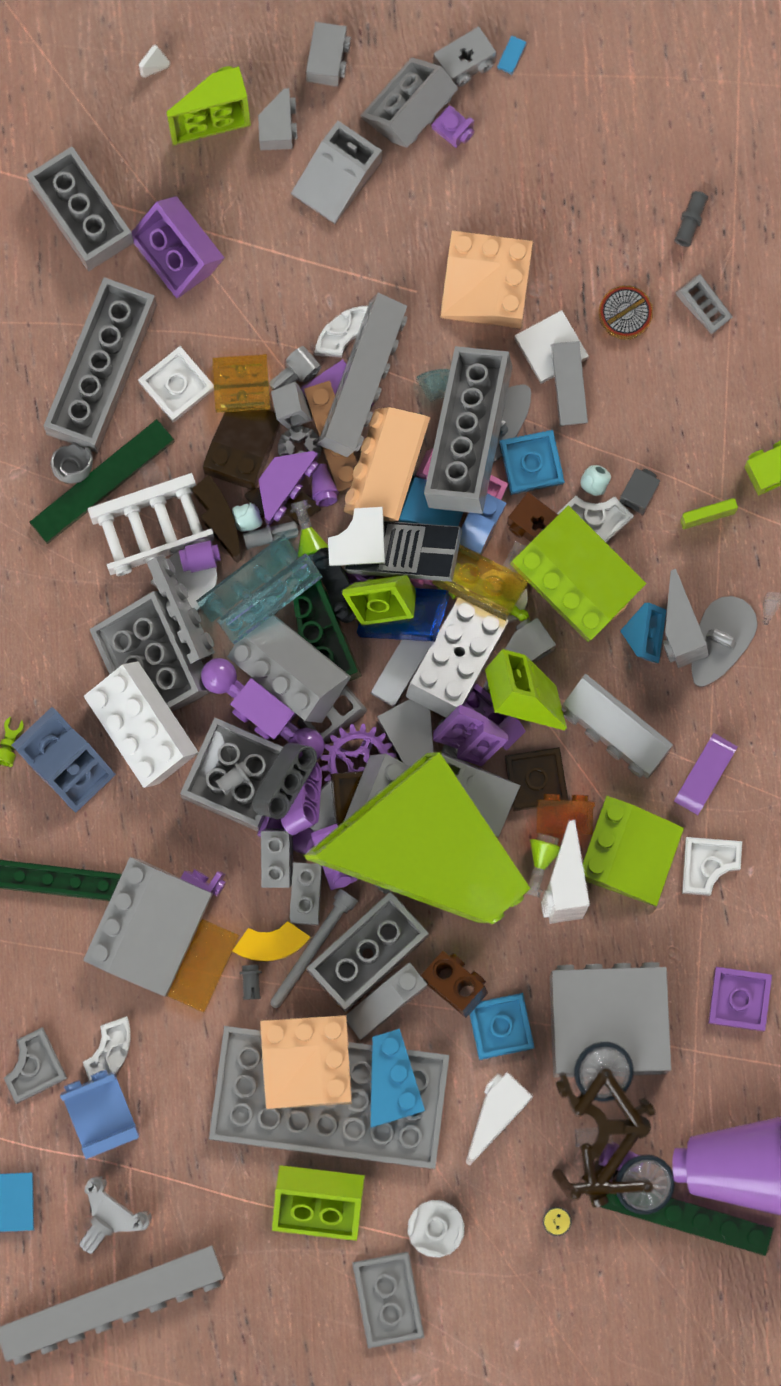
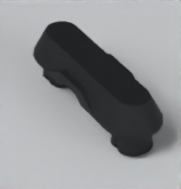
[312,548,356,623]

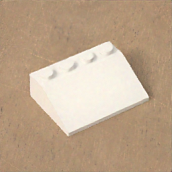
[541,820,589,924]
[466,1073,533,1166]

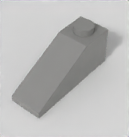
[483,618,556,693]
[346,962,427,1040]

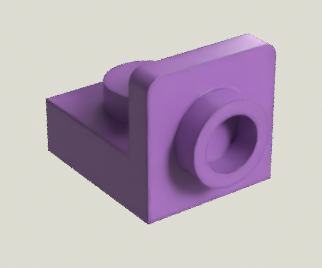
[432,105,474,148]
[181,869,226,898]

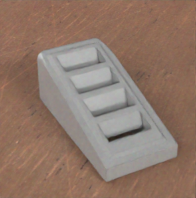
[675,274,733,334]

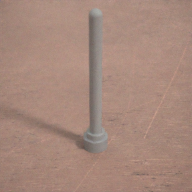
[270,889,358,1008]

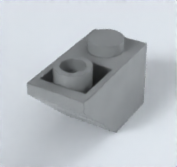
[258,88,297,150]

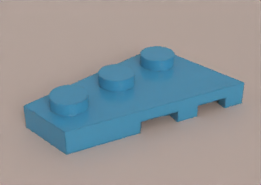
[371,1029,425,1128]

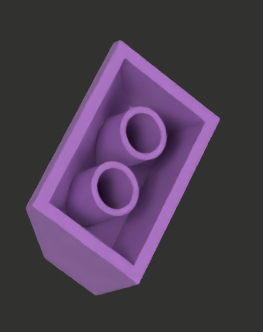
[132,196,225,298]

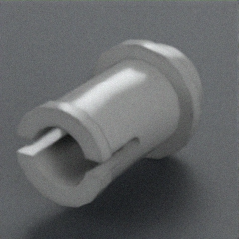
[215,761,253,795]

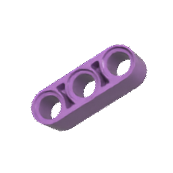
[674,733,738,815]
[281,762,322,835]

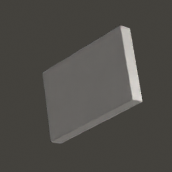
[352,1252,425,1348]

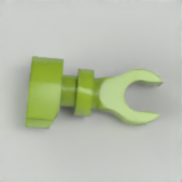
[0,717,24,767]

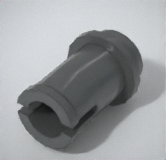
[239,965,262,1000]

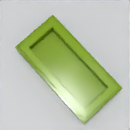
[680,498,738,530]

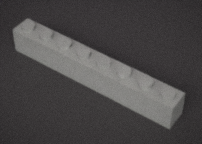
[0,1246,225,1365]

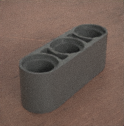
[253,742,317,819]

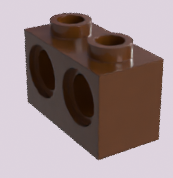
[421,951,488,1018]

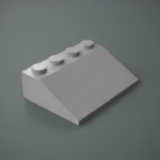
[89,591,210,712]
[83,857,213,997]

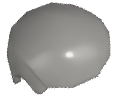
[50,443,93,484]

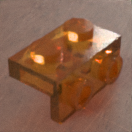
[536,794,595,835]

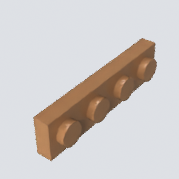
[304,380,357,493]

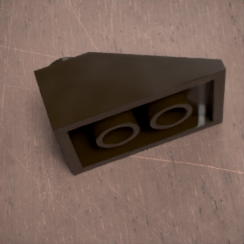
[203,398,280,490]

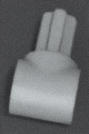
[269,346,322,390]

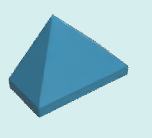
[620,603,667,663]

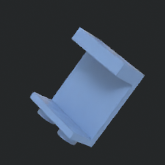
[60,1069,139,1159]

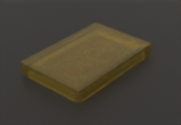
[432,545,529,621]
[167,919,239,1013]

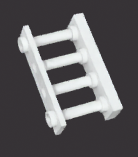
[87,473,215,576]

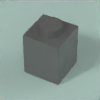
[620,468,661,515]

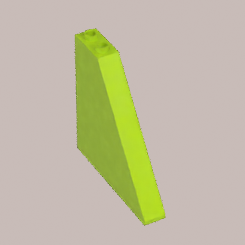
[304,752,531,924]

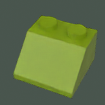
[342,575,416,625]

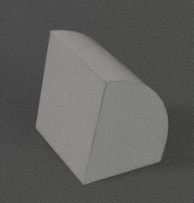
[271,382,313,429]

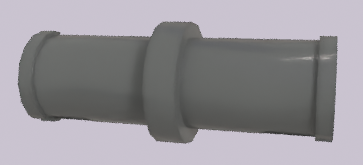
[674,191,708,247]

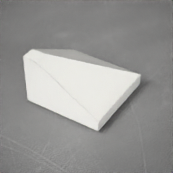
[139,45,170,77]

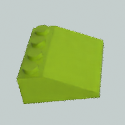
[510,505,647,642]

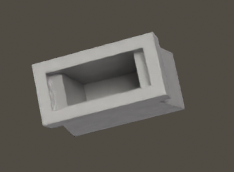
[290,862,322,926]

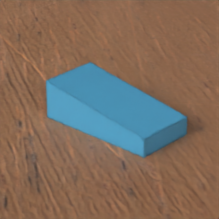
[497,35,527,74]

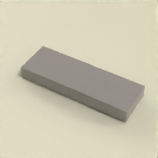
[551,341,588,426]

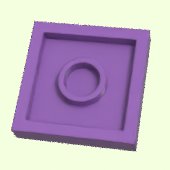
[708,967,772,1031]

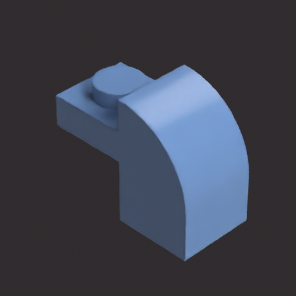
[459,493,507,559]

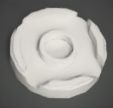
[408,1200,464,1258]

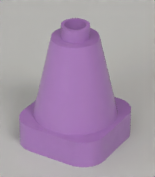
[673,1117,781,1215]

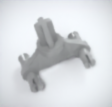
[79,1176,152,1254]

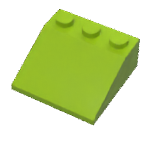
[166,66,251,145]
[582,796,684,907]

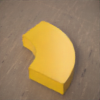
[232,921,311,962]

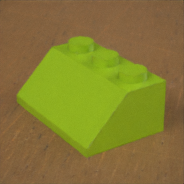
[272,1165,365,1241]

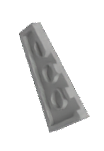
[147,555,215,664]

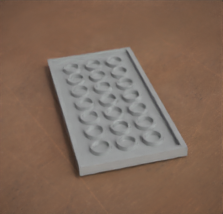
[209,1026,449,1169]

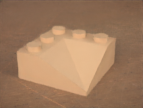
[440,231,533,329]
[260,1016,352,1109]

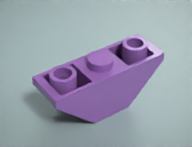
[259,451,319,525]

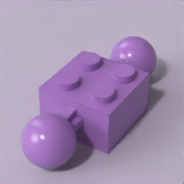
[201,658,324,760]

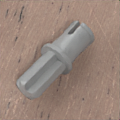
[243,521,299,550]

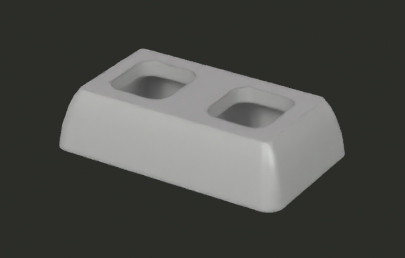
[298,685,367,744]

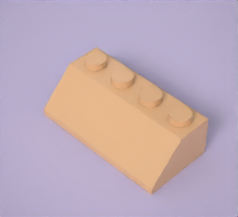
[343,407,430,521]

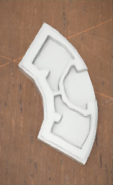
[315,306,368,358]
[83,1016,131,1081]

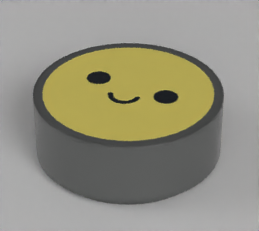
[542,1207,572,1236]

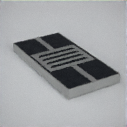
[344,521,462,582]

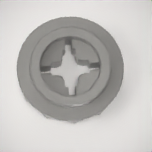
[278,425,322,462]

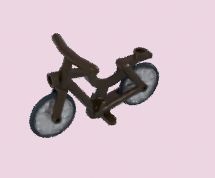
[552,1042,675,1214]

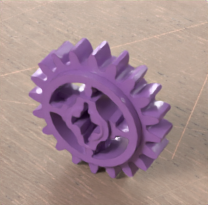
[320,724,397,782]

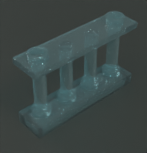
[196,534,323,645]

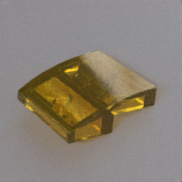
[213,354,270,413]

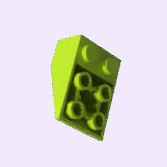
[485,649,567,731]

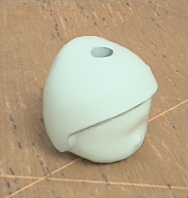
[580,465,611,496]
[232,502,262,532]

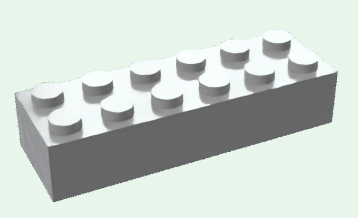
[44,277,157,453]
[424,346,513,514]

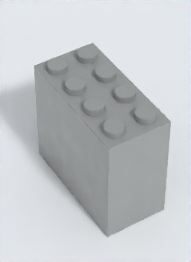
[549,962,671,1078]

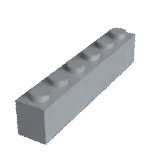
[317,293,407,457]

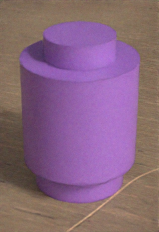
[179,540,221,573]

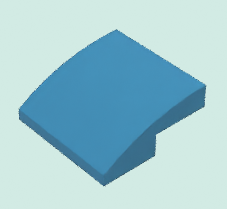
[398,477,463,526]

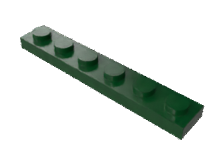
[600,1192,774,1256]

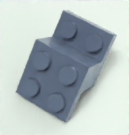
[11,707,116,813]

